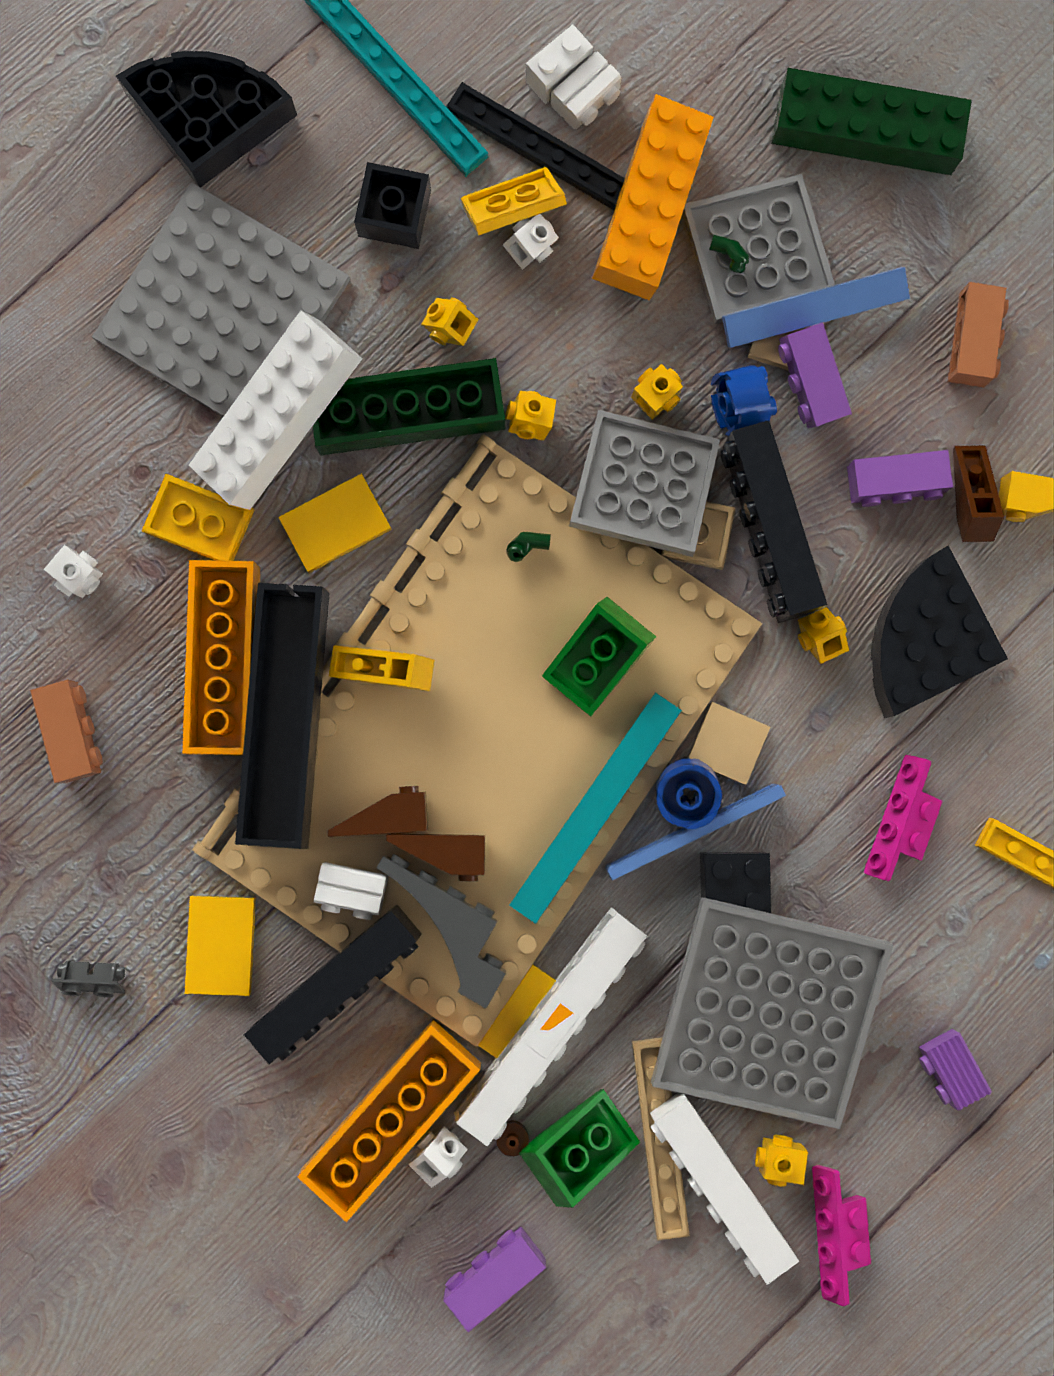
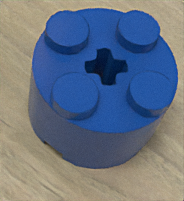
[711,365,777,436]
[656,759,722,829]

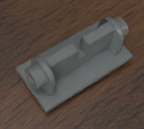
[52,961,125,998]

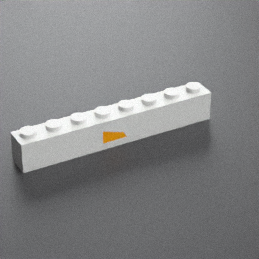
[454,907,647,1146]

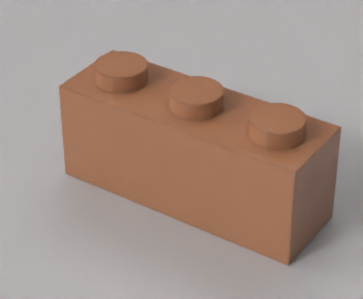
[948,282,1009,388]
[30,680,103,783]

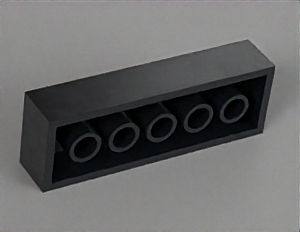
[720,420,828,624]

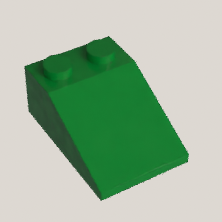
[542,597,657,717]
[519,1089,640,1208]

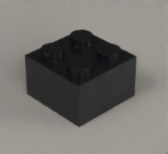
[354,162,431,249]
[700,852,771,913]

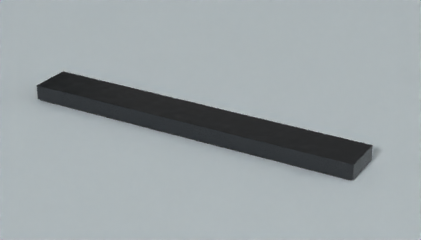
[446,82,625,210]

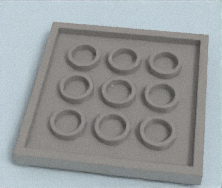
[683,174,835,324]
[569,410,720,557]

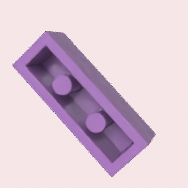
[778,322,852,428]
[847,450,953,507]
[443,1227,546,1332]

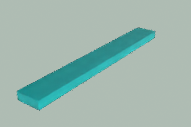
[305,0,489,177]
[509,692,682,924]

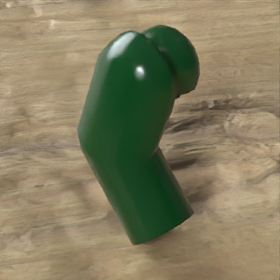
[709,234,749,273]
[506,532,551,562]

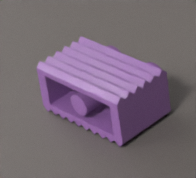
[919,1029,992,1110]

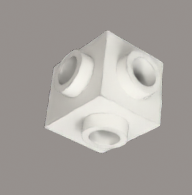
[503,214,559,270]
[44,545,103,598]
[408,1126,468,1188]

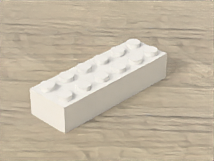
[189,310,363,510]

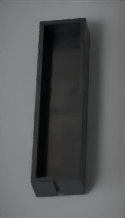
[235,583,329,849]

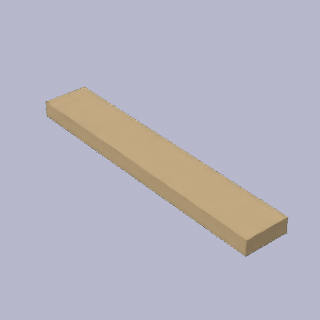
[632,1037,690,1240]

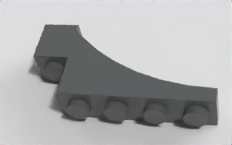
[377,854,506,1009]

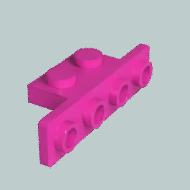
[864,755,943,882]
[812,1165,871,1307]

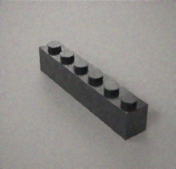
[244,904,422,1064]

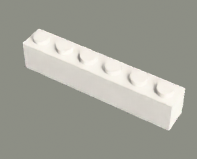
[650,1093,799,1285]

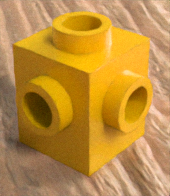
[421,297,479,346]
[631,364,683,420]
[505,390,556,441]
[798,607,849,664]
[755,1135,808,1187]

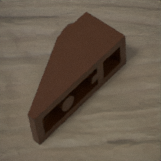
[953,445,1004,542]
[328,786,428,837]
[386,834,485,881]

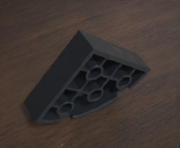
[116,51,297,188]
[871,545,1008,718]

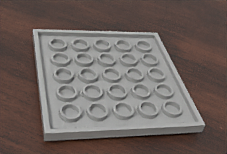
[92,182,350,417]
[651,897,893,1129]

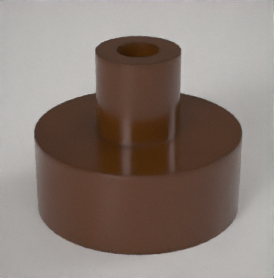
[496,1120,529,1156]

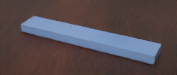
[722,267,910,348]
[605,783,786,880]

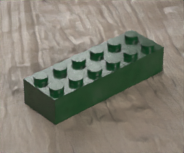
[771,68,972,176]
[312,358,506,456]

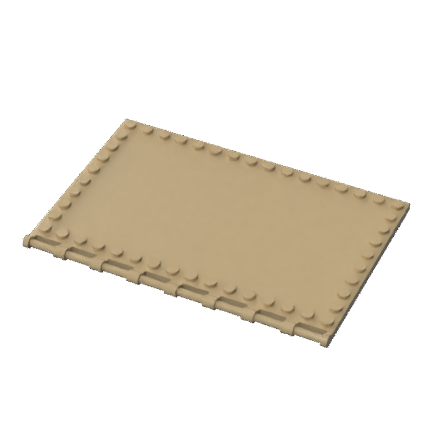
[192,434,762,1047]

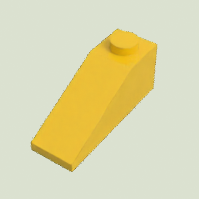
[999,471,1054,522]
[328,645,435,691]

